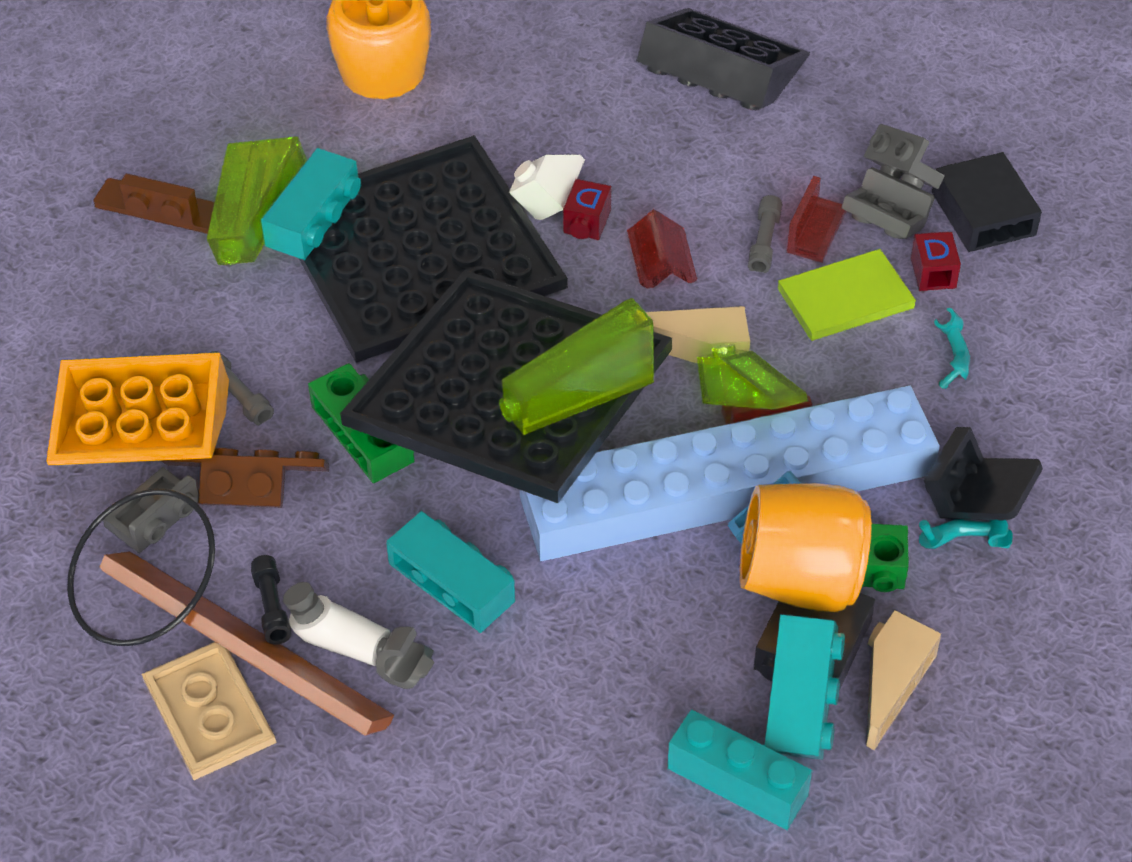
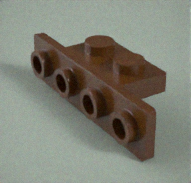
[93,173,242,238]
[161,448,329,508]

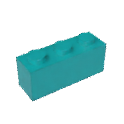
[261,148,361,260]
[386,511,515,633]
[765,615,845,760]
[667,709,812,830]

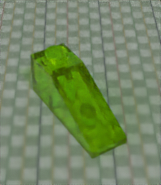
[697,344,808,409]

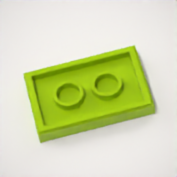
[778,249,916,341]

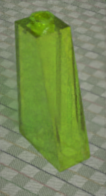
[207,136,307,265]
[500,298,654,435]

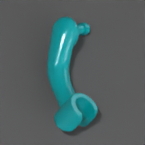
[934,307,970,389]
[919,519,1013,549]

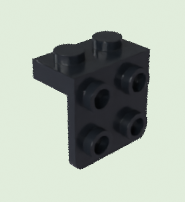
[924,427,1043,520]

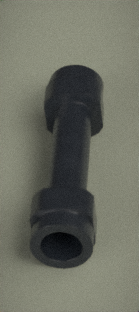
[251,555,291,645]

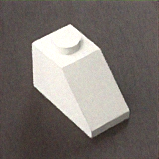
[509,155,585,220]

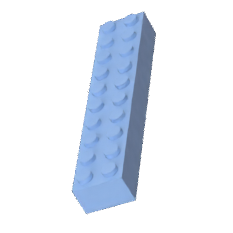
[520,385,940,561]

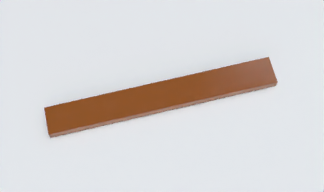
[99,551,394,736]

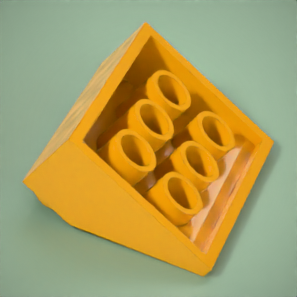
[46,353,229,465]

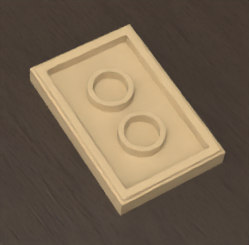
[142,642,276,780]

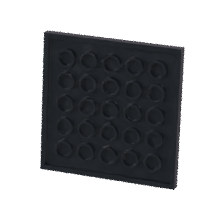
[272,135,568,363]
[340,270,672,503]

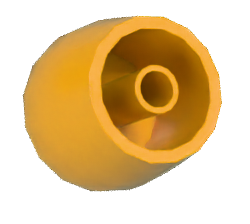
[326,0,431,99]
[740,483,872,612]

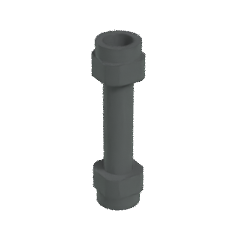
[748,195,783,273]
[210,351,274,426]

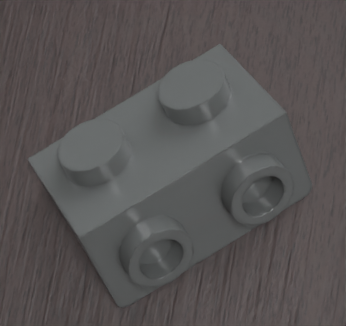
[864,124,945,189]
[841,167,935,239]
[103,467,199,554]

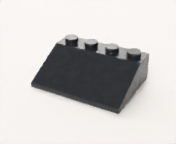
[636,8,810,110]

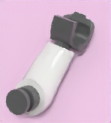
[283,582,434,689]

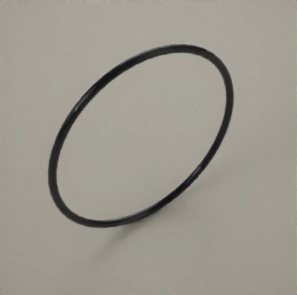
[67,489,215,646]

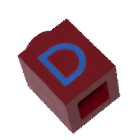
[563,179,611,240]
[911,232,961,291]

